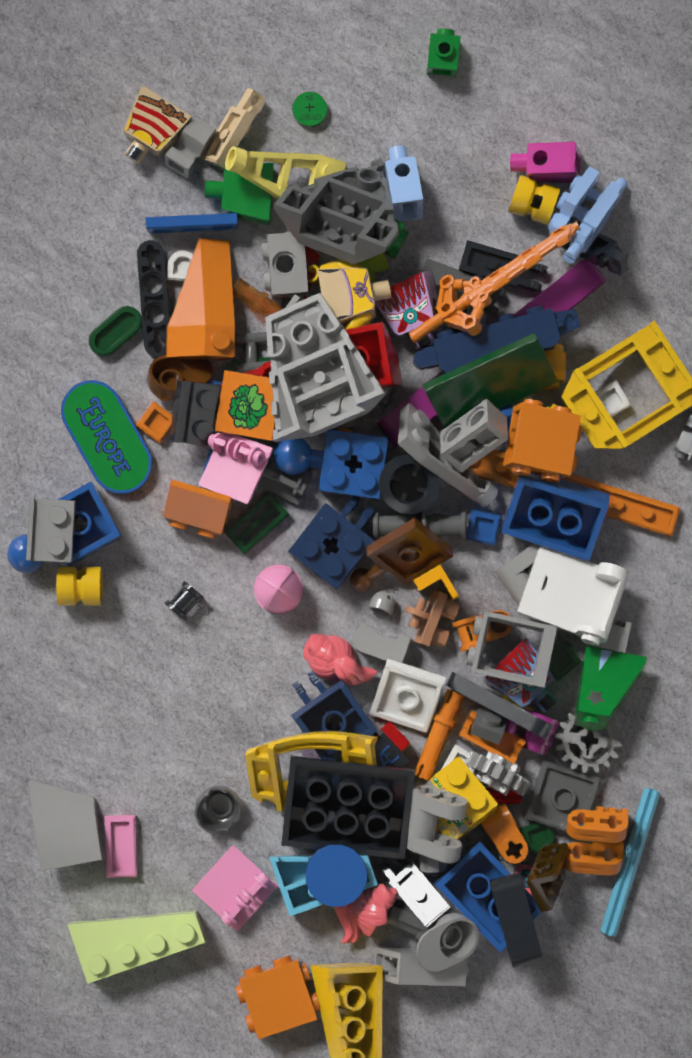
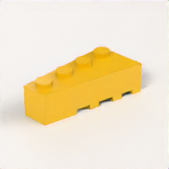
[310,962,383,1058]

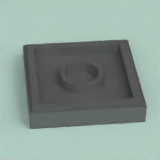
[524,760,601,833]

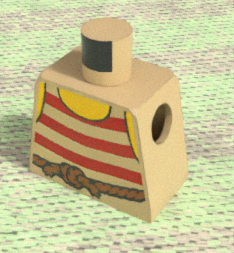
[123,86,192,165]

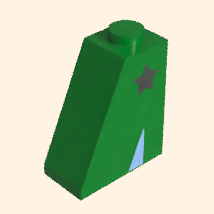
[574,646,647,731]

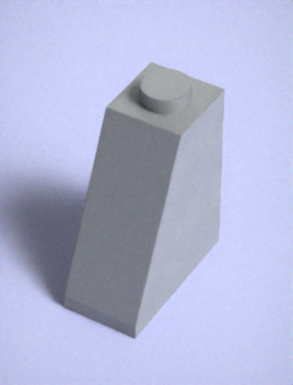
[373,947,470,986]

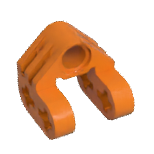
[563,806,628,876]

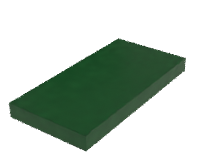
[422,333,558,428]

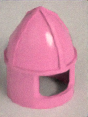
[254,565,303,613]

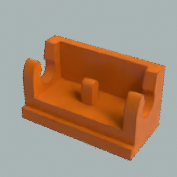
[457,710,526,764]

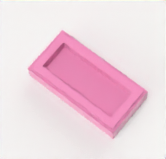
[105,815,137,878]

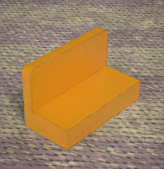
[413,565,459,600]

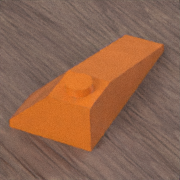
[166,238,235,361]

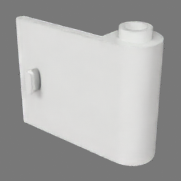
[516,545,629,646]

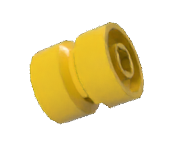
[508,175,561,226]
[56,566,103,606]

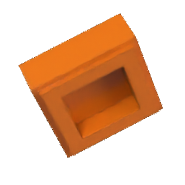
[136,401,172,444]

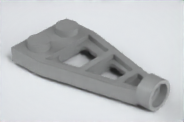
[398,403,498,507]

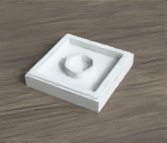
[369,659,446,734]

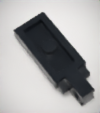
[562,221,629,275]

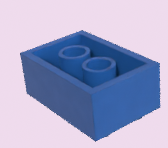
[501,473,610,561]
[434,840,541,953]

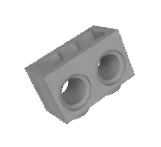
[440,399,508,472]

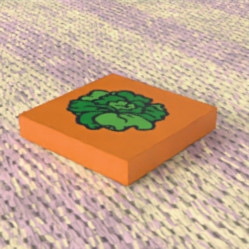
[215,370,275,441]

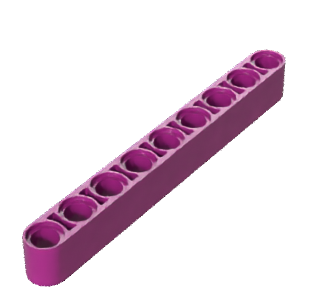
[377,259,607,448]

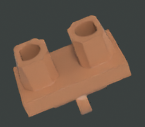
[405,590,460,647]

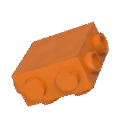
[503,399,583,483]
[235,955,320,1039]

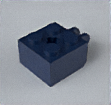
[288,495,375,590]
[291,671,377,760]

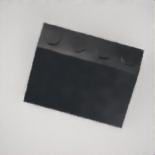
[281,756,415,859]

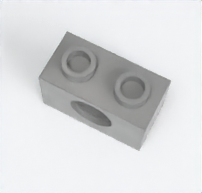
[262,232,309,299]

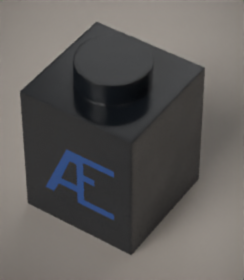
[372,732,409,768]

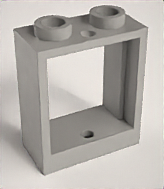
[466,611,557,688]

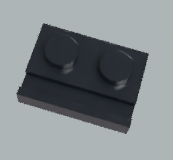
[169,380,222,446]

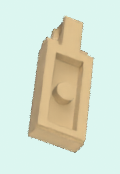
[202,88,266,169]

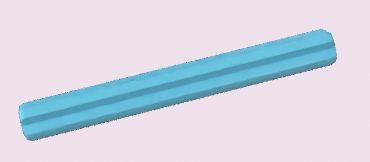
[600,788,660,937]

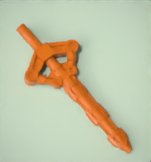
[409,222,580,343]

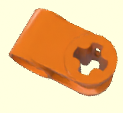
[452,610,512,652]
[481,803,528,864]

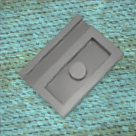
[26,498,76,563]

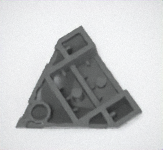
[274,158,399,265]

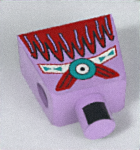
[375,270,438,348]

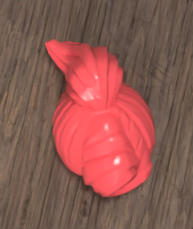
[303,633,378,686]
[334,884,398,944]

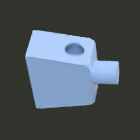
[385,145,423,222]

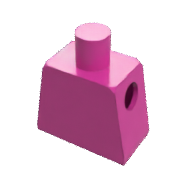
[510,142,581,183]

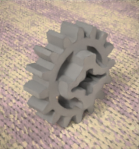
[555,713,622,773]
[465,751,530,796]

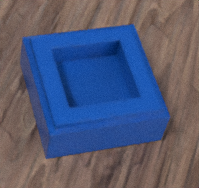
[465,509,501,546]

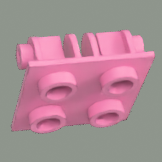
[198,432,273,505]
[192,845,278,932]

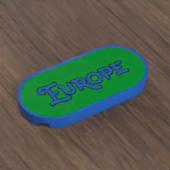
[61,380,152,494]

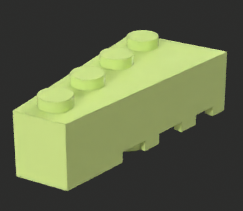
[68,911,207,984]

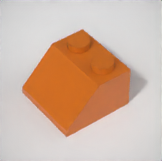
[163,479,234,539]

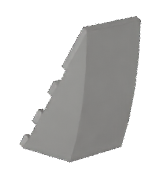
[265,293,386,442]

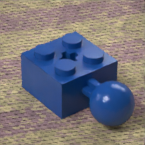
[273,430,388,499]
[7,481,123,573]

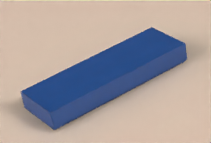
[145,213,238,234]

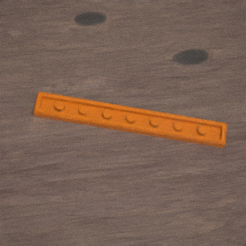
[452,450,681,537]

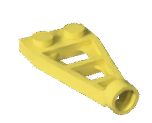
[225,146,346,199]

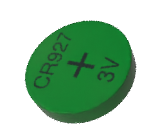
[292,92,327,127]

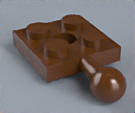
[350,518,453,592]

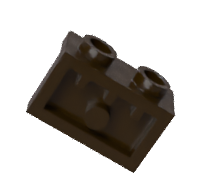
[526,843,569,913]

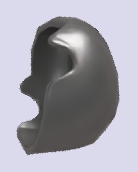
[194,785,242,834]

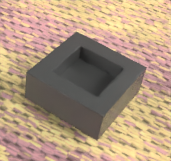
[470,708,507,745]

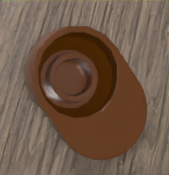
[146,355,212,402]

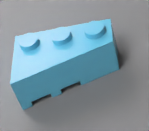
[269,854,378,916]

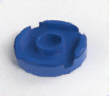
[305,844,367,907]

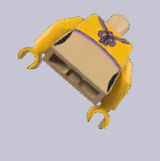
[308,259,391,330]

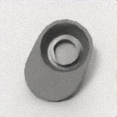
[416,913,479,972]

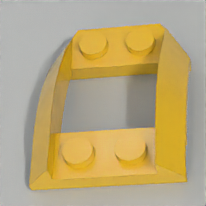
[561,320,692,449]
[245,731,378,812]

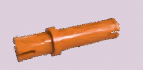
[415,689,465,781]

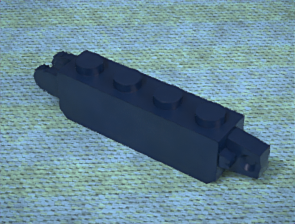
[412,305,580,374]

